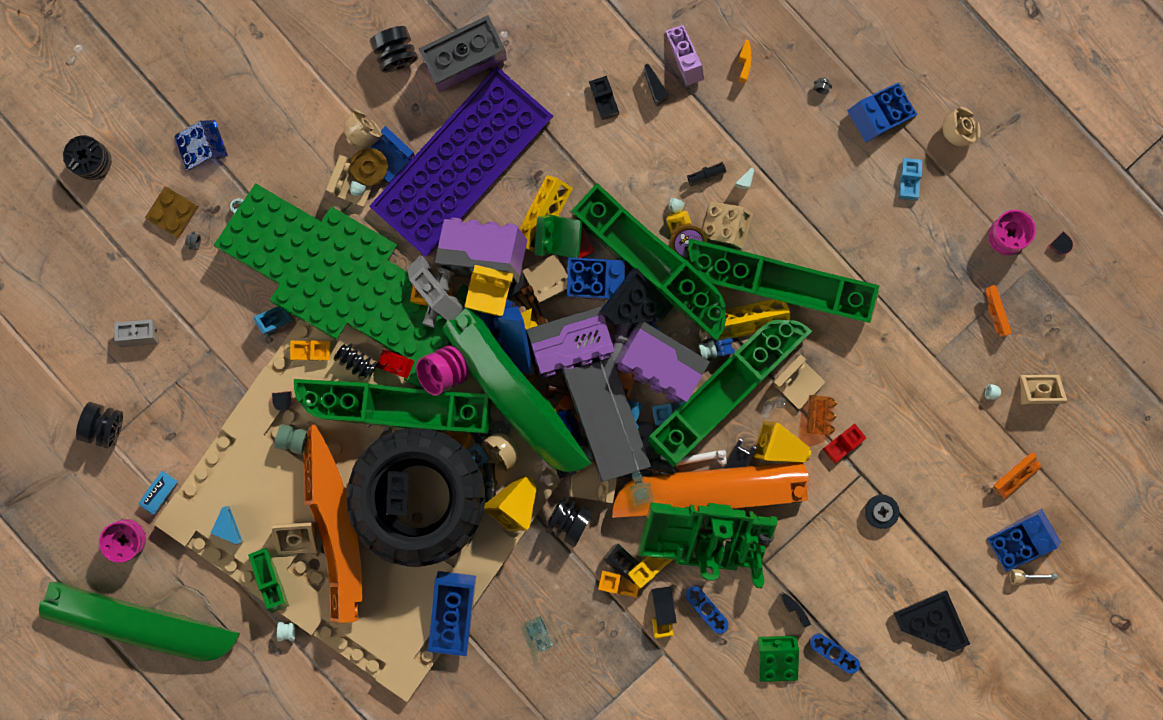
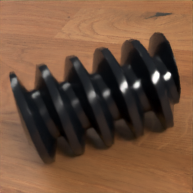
[333,343,377,382]

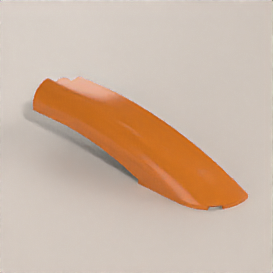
[304,425,362,623]
[612,462,809,518]

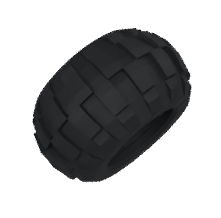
[346,428,485,567]

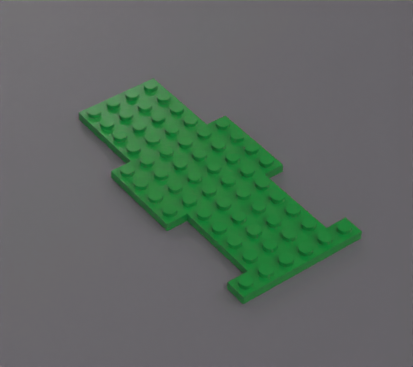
[213,183,469,389]

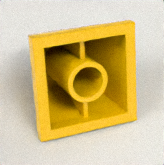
[752,421,811,462]
[484,475,537,531]

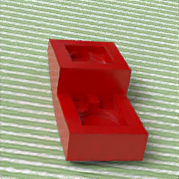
[823,423,866,464]

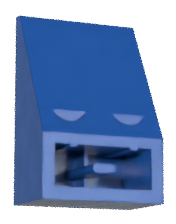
[847,82,917,143]
[567,257,625,300]
[987,509,1061,572]

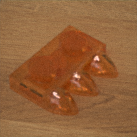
[807,395,837,435]

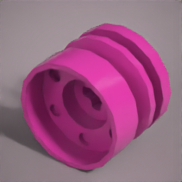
[988,210,1036,256]
[416,346,468,396]
[99,519,146,563]

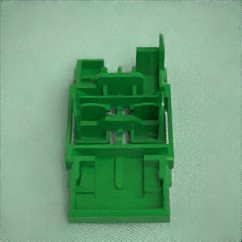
[638,502,778,589]

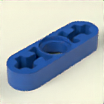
[685,586,729,633]
[809,633,860,674]

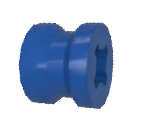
[714,338,735,357]

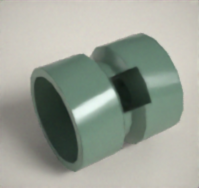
[275,424,308,455]

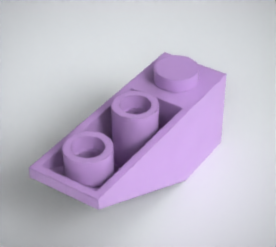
[666,25,704,86]

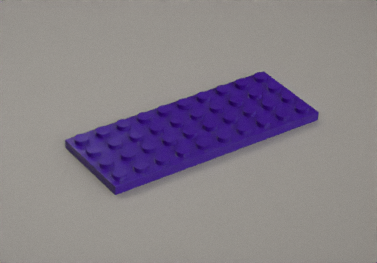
[369,66,553,258]

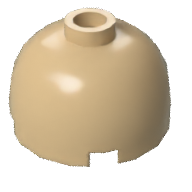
[943,107,981,147]
[344,110,382,148]
[483,433,520,472]

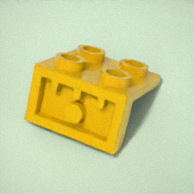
[465,265,513,317]

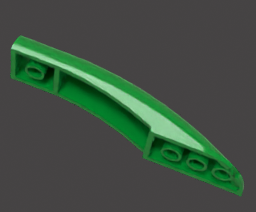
[570,183,726,341]
[689,239,880,323]
[442,308,591,472]
[648,319,812,467]
[294,379,492,434]
[39,582,240,662]

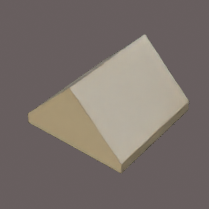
[1020,375,1067,405]
[271,522,317,555]

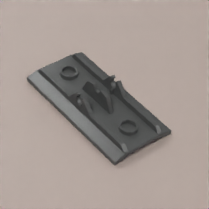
[562,358,651,482]

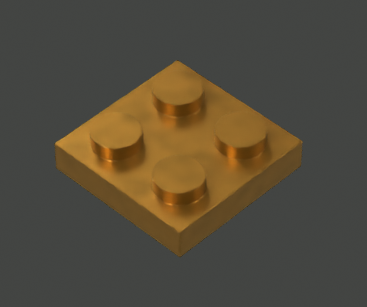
[145,186,199,239]

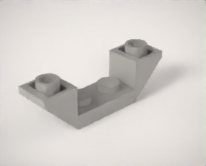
[407,255,465,321]

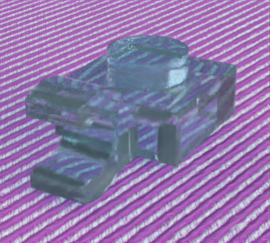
[630,470,655,507]
[524,616,553,652]

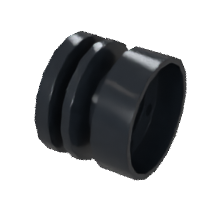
[369,26,418,73]
[63,135,112,180]
[76,402,123,449]
[546,496,594,547]

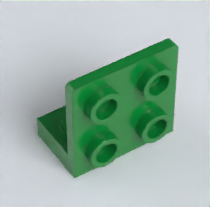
[534,214,582,258]
[758,635,799,682]

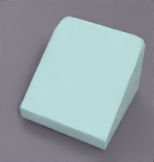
[734,168,754,190]

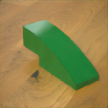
[248,547,289,613]

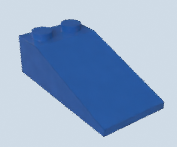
[428,571,476,656]

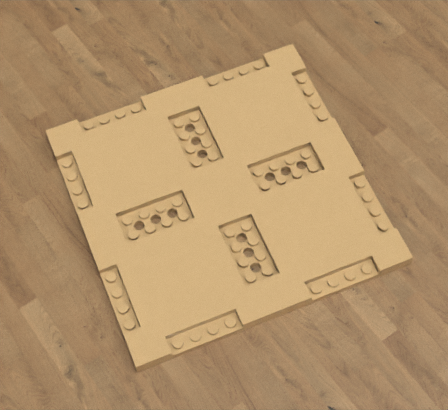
[154,319,584,702]

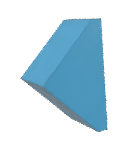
[253,306,292,336]
[211,506,243,544]

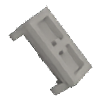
[114,319,158,347]

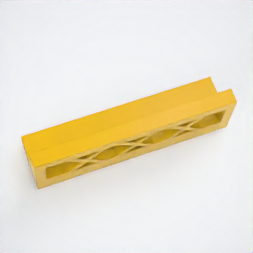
[519,175,573,253]
[717,299,790,341]

